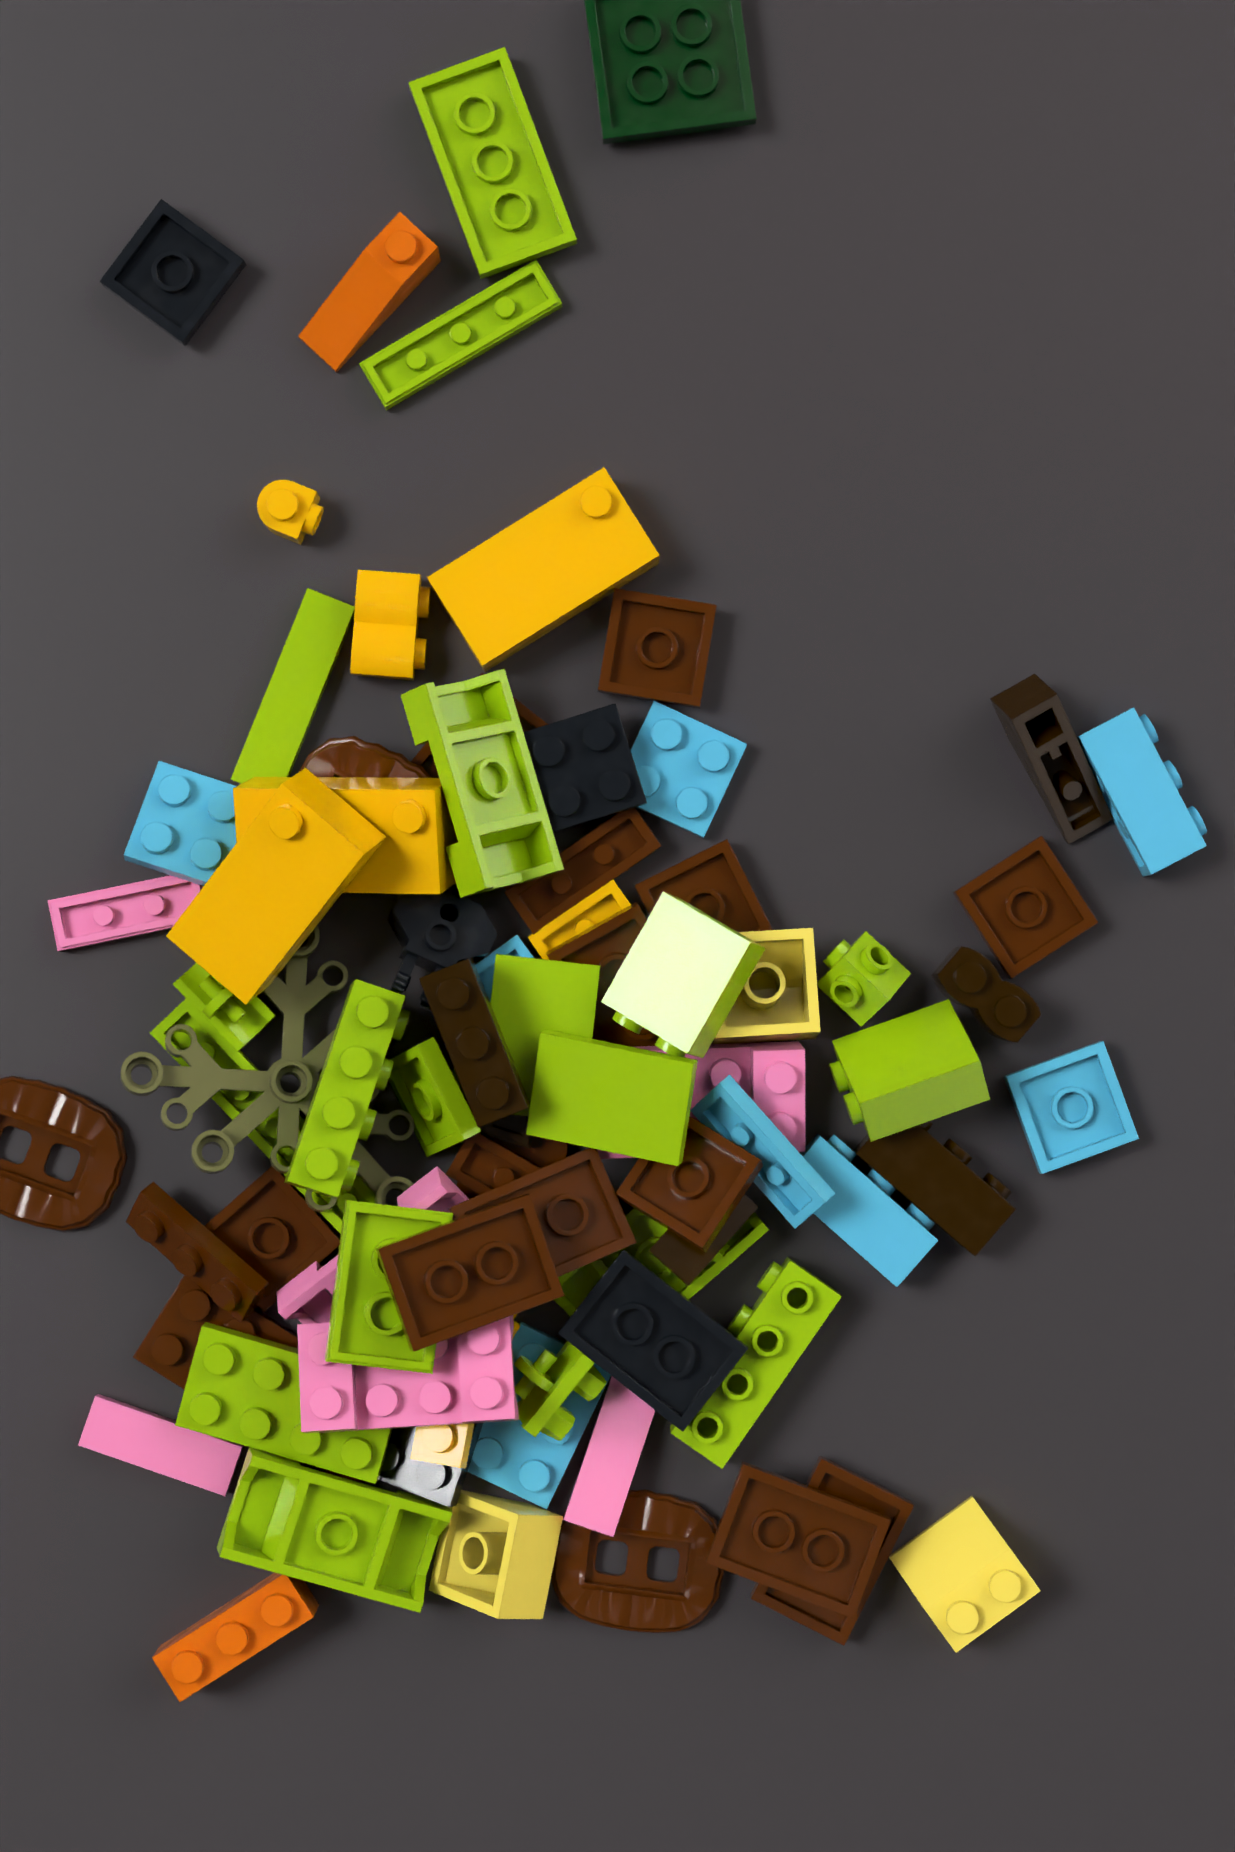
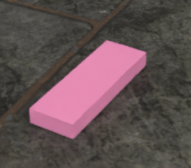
[47,875,203,951]
[563,1376,655,1537]
[78,1394,244,1496]

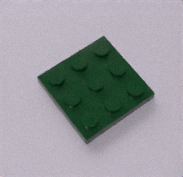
[584,0,757,145]

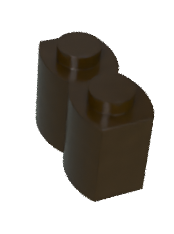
[932,946,1041,1043]

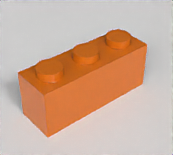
[152,1573,319,1702]

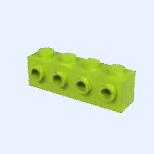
[284,979,410,1199]
[670,1256,842,1469]

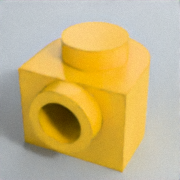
[257,480,324,545]

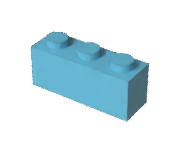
[1077,707,1207,877]
[800,1134,938,1287]

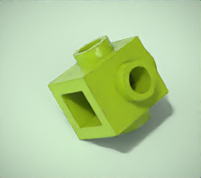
[817,931,911,1027]

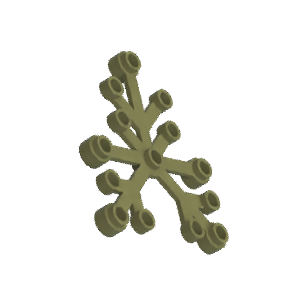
[120,926,415,1212]

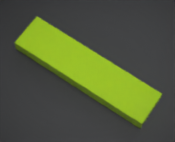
[359,259,563,411]
[231,588,355,784]

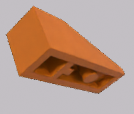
[298,212,441,373]

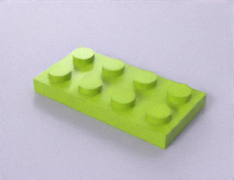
[408,47,577,279]
[175,1322,393,1484]

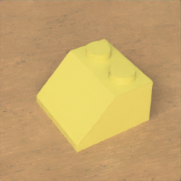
[712,928,821,1044]
[429,1490,563,1619]
[889,1496,1041,1653]

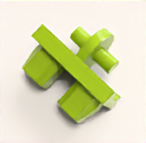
[173,963,276,1052]
[514,1341,607,1441]

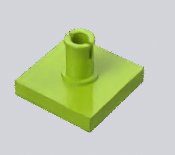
[388,1037,481,1157]

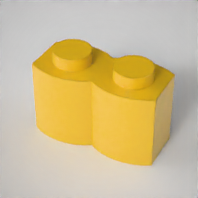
[350,570,431,681]

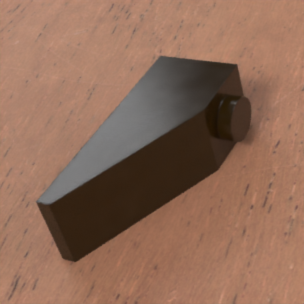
[990,674,1113,844]

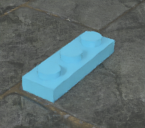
[690,1075,835,1229]

